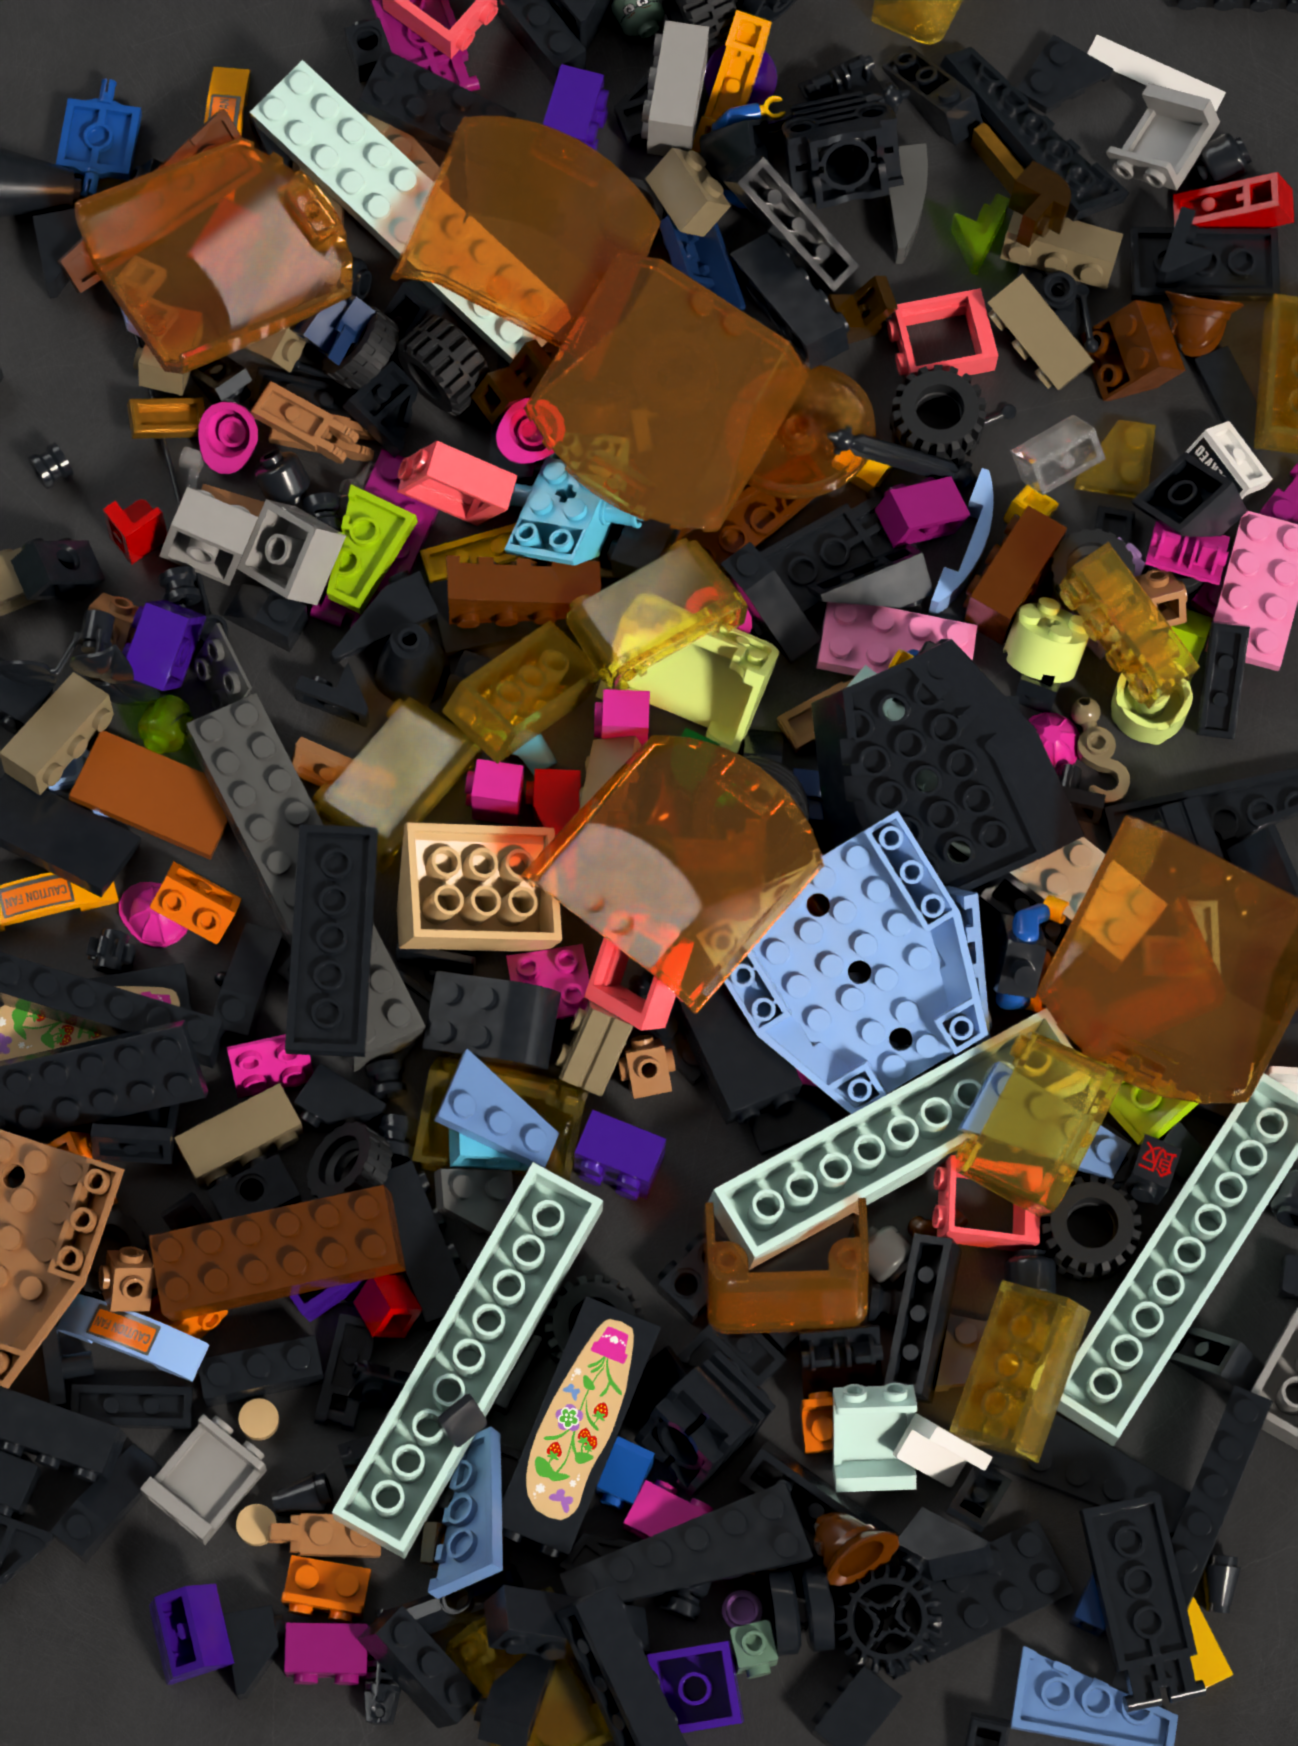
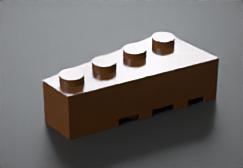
[446,555,602,628]

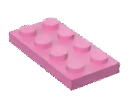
[1205,510,1298,671]
[816,602,978,676]

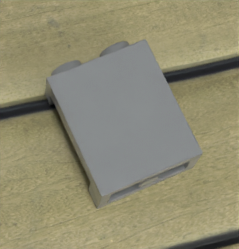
[1106,83,1220,190]
[140,1414,267,1545]

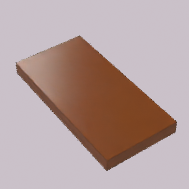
[69,730,228,860]

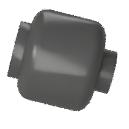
[856,1225,912,1284]

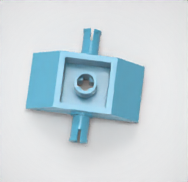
[504,431,645,566]

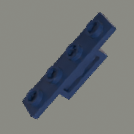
[658,215,746,320]

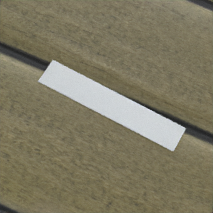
[1087,35,1226,111]

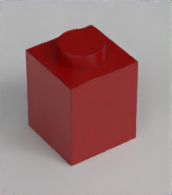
[353,1275,422,1338]

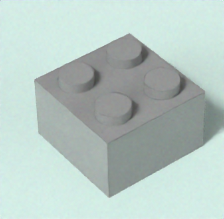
[159,487,258,586]
[237,499,346,605]

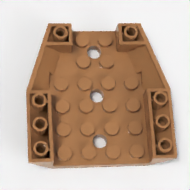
[0,1130,125,1388]

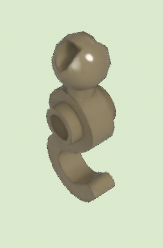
[1070,697,1130,806]

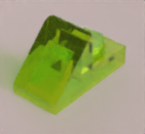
[951,193,1010,275]

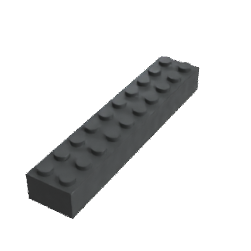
[186,693,426,1072]

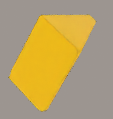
[1004,484,1059,524]

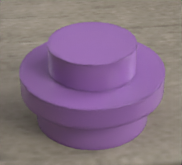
[722,1590,762,1628]

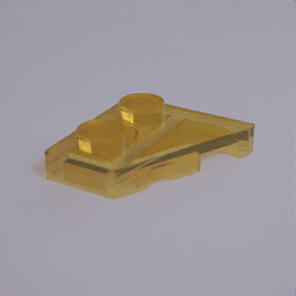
[1074,420,1156,498]

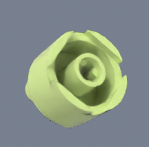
[1003,597,1091,683]
[1111,656,1193,745]

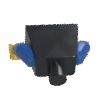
[697,96,786,208]
[986,895,1069,1012]

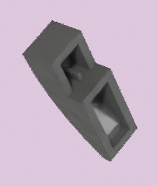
[885,143,928,264]

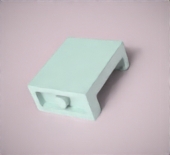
[832,1383,917,1492]

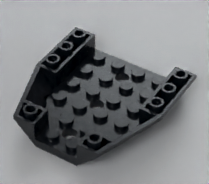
[811,639,1085,891]

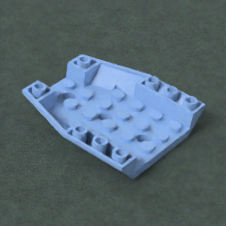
[695,811,988,1114]

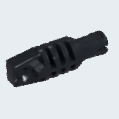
[364,1609,401,1725]

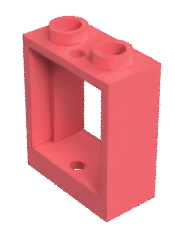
[382,0,498,59]
[887,288,998,377]
[397,441,517,526]
[584,907,694,1031]
[932,1155,1042,1251]

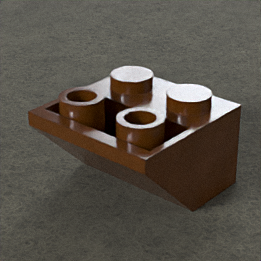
[1080,300,1186,402]

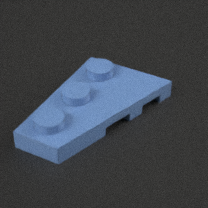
[434,1049,559,1168]

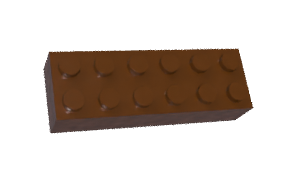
[149,1185,406,1322]

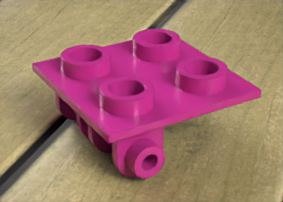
[1145,521,1230,585]
[506,944,590,1021]
[227,1034,313,1098]

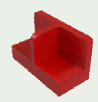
[103,499,167,565]

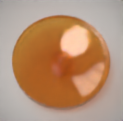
[724,364,876,499]

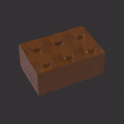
[962,505,1067,645]

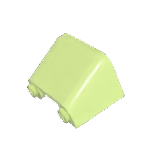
[595,594,779,755]

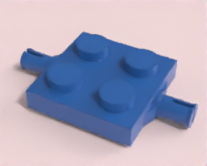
[56,78,142,199]

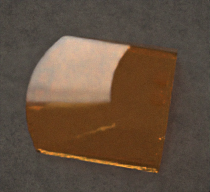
[390,116,661,382]
[75,137,353,374]
[524,253,809,532]
[521,735,824,1014]
[1037,815,1298,1104]

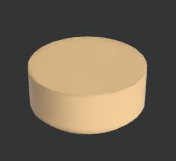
[238,1398,279,1441]
[236,1504,277,1546]

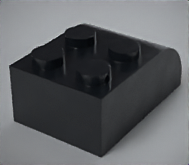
[422,971,561,1070]

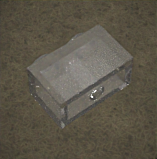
[1010,415,1106,495]

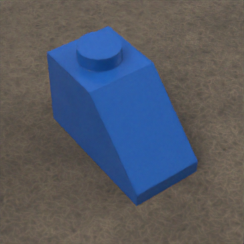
[596,1436,655,1511]

